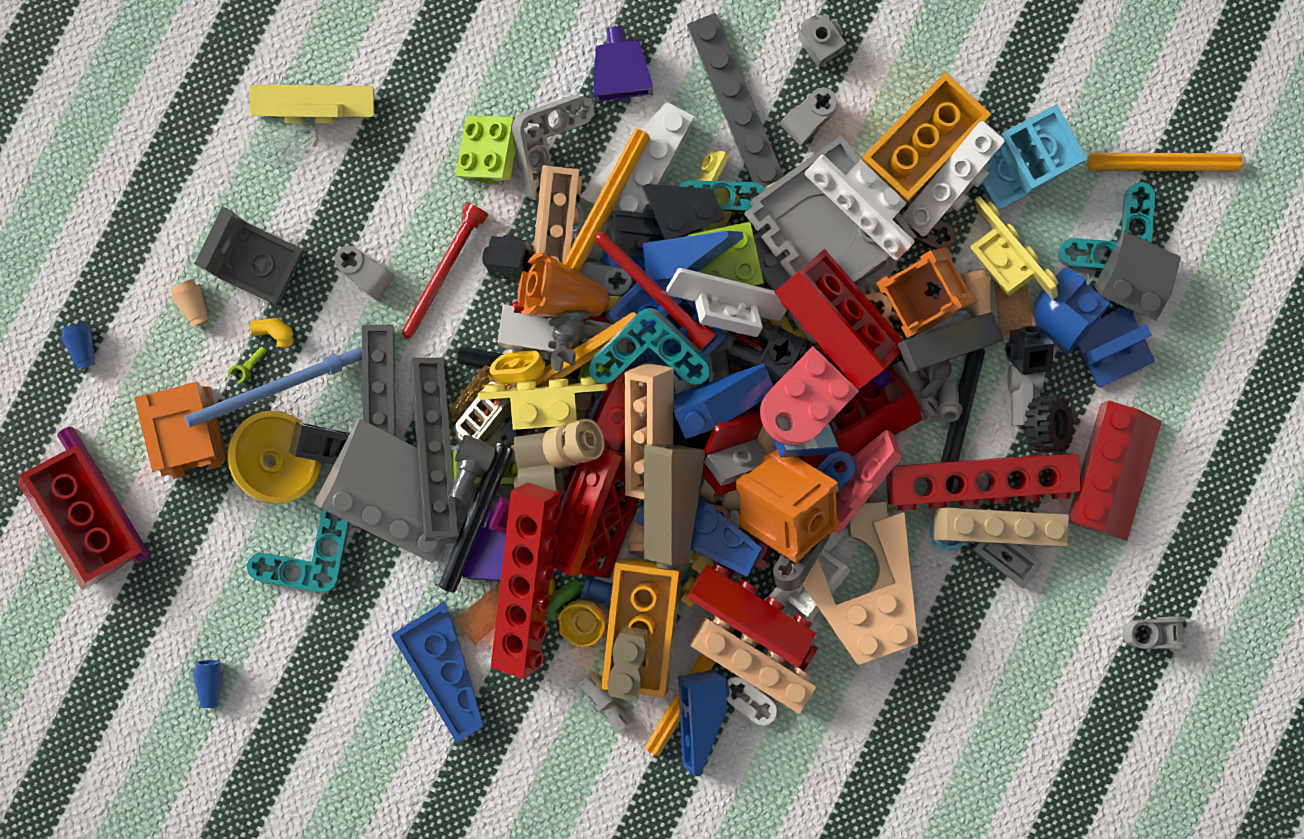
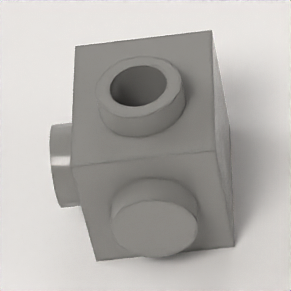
[798,13,846,68]

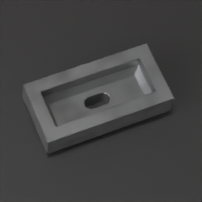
[972,542,1043,588]

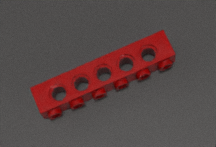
[556,367,632,535]
[886,453,1081,511]
[491,482,562,679]

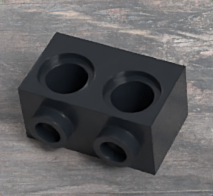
[289,421,350,464]

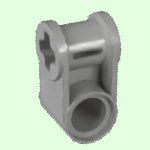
[779,87,837,146]
[335,246,396,301]
[579,257,631,295]
[1122,616,1187,649]

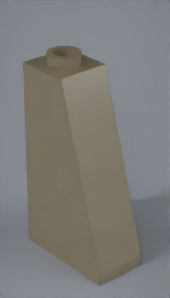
[644,444,705,570]

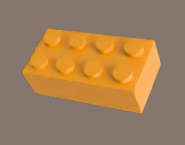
[861,72,991,211]
[601,557,683,698]

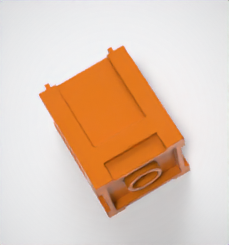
[876,247,978,338]
[134,381,227,479]
[736,449,839,563]

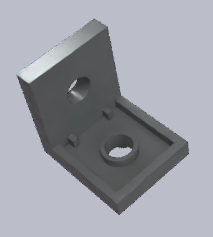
[194,207,305,306]

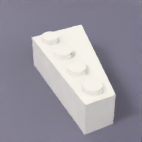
[580,102,694,220]
[497,304,629,367]

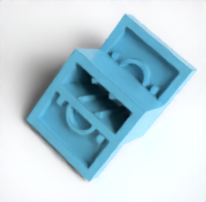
[981,104,1087,211]

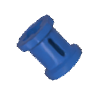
[580,575,613,609]

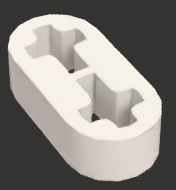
[727,676,777,725]

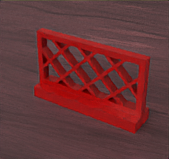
[552,448,639,578]

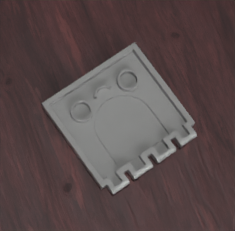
[744,135,916,282]

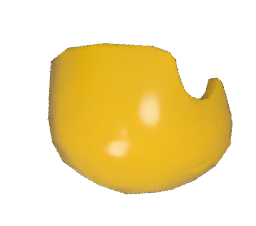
[557,599,606,648]

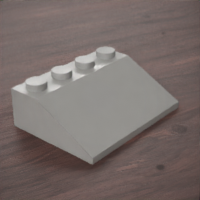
[314,418,460,563]

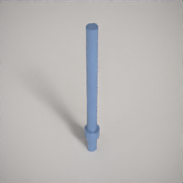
[184,348,362,428]

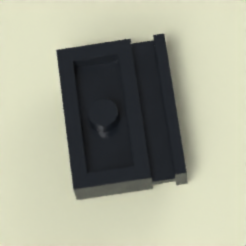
[609,210,663,261]

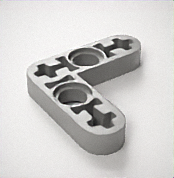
[512,95,594,201]

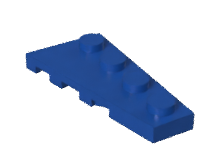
[634,496,763,578]
[391,601,485,743]

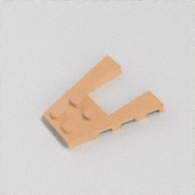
[792,512,918,665]

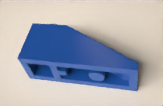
[643,231,743,287]
[674,363,774,439]
[678,670,730,776]

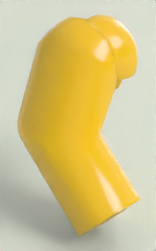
[250,318,294,348]

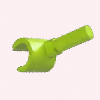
[228,346,267,384]

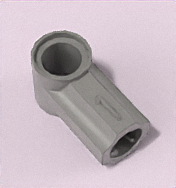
[1007,365,1044,426]

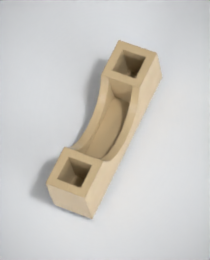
[847,502,895,594]
[933,508,1069,547]

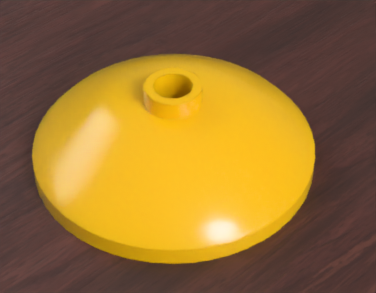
[227,411,321,504]

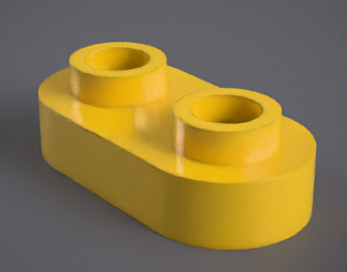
[490,350,546,383]

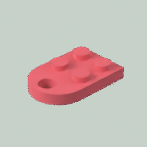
[760,346,859,446]

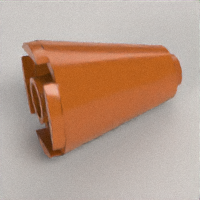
[517,253,610,317]

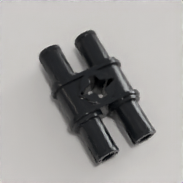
[727,321,833,384]

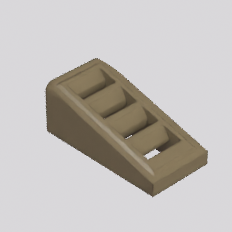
[451,381,512,441]

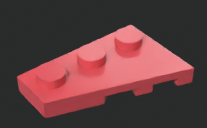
[834,429,902,534]

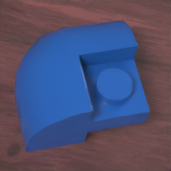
[1033,267,1110,355]

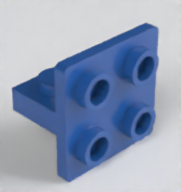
[1077,307,1155,388]

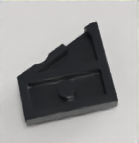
[642,184,725,240]

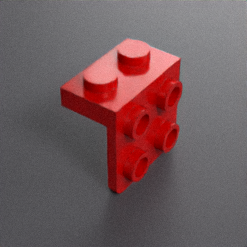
[702,410,763,496]

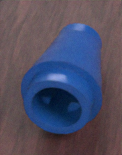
[61,321,96,369]
[192,660,224,708]

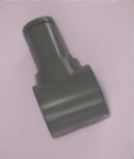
[449,434,496,502]

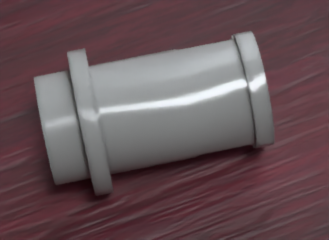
[937,380,962,422]

